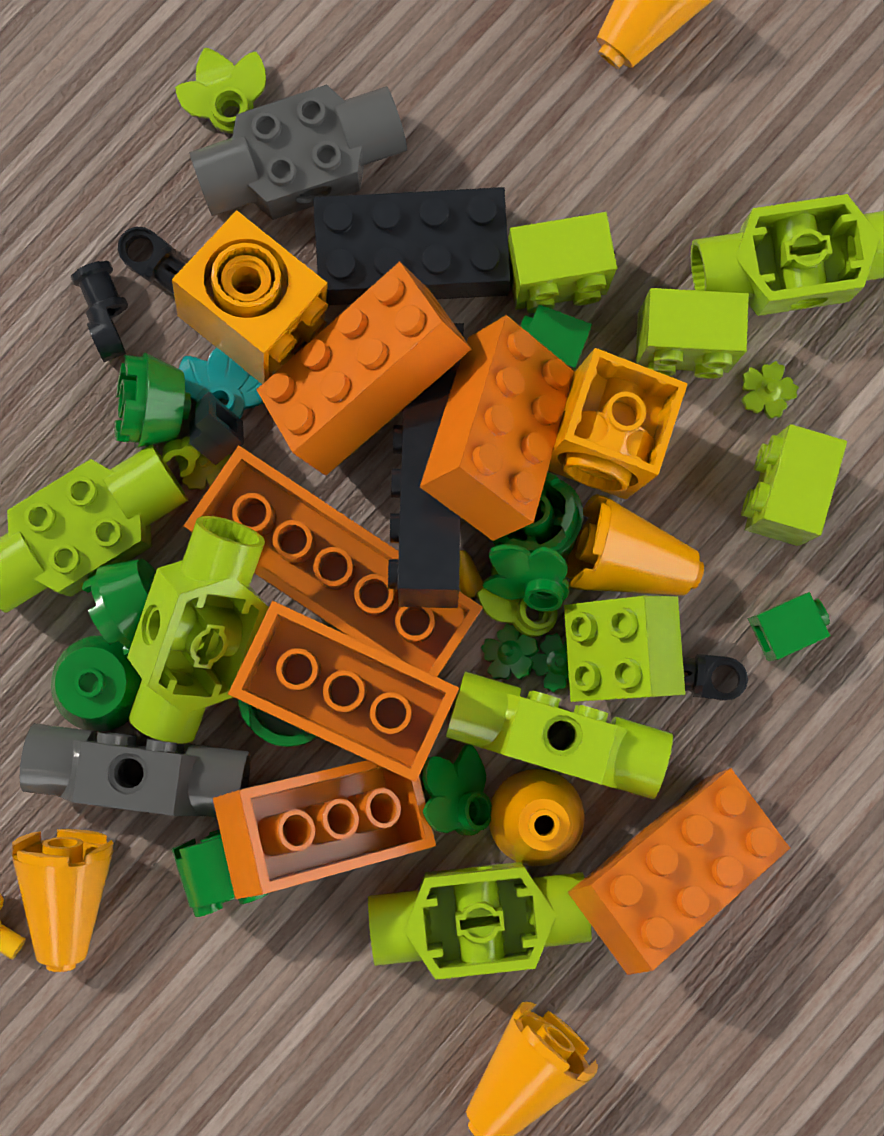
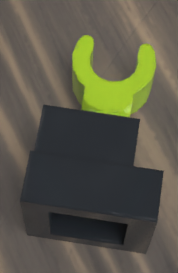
[162,392,244,477]

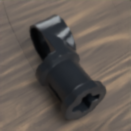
[117,226,186,295]
[71,261,128,363]
[683,654,748,701]

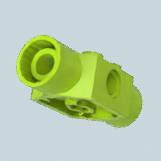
[691,194,884,316]
[0,444,188,613]
[127,516,269,744]
[445,671,673,799]
[368,862,592,980]

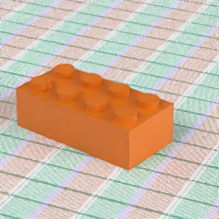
[256,261,472,476]
[420,315,574,541]
[228,600,459,782]
[213,760,436,899]
[568,768,791,975]

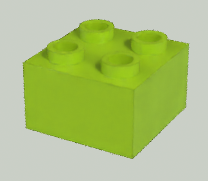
[508,212,617,313]
[636,288,749,379]
[741,424,847,546]
[564,595,685,702]

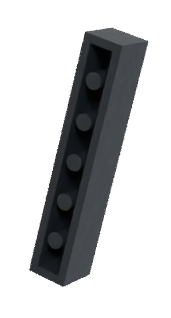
[388,323,464,608]

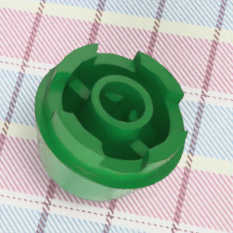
[114,353,191,448]
[493,472,583,559]
[82,559,156,656]
[51,636,142,732]

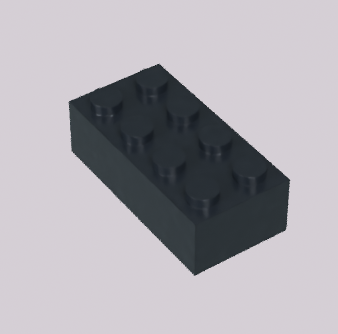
[314,187,510,305]

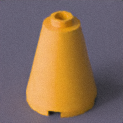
[596,0,713,70]
[566,494,704,596]
[489,769,585,866]
[12,829,113,972]
[466,1002,598,1136]

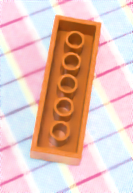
[184,445,483,677]

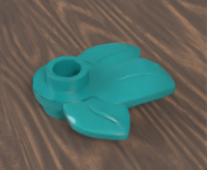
[179,348,263,418]

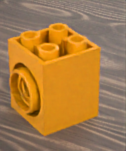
[172,210,328,384]
[548,348,688,500]

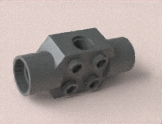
[189,84,407,220]
[19,723,251,818]

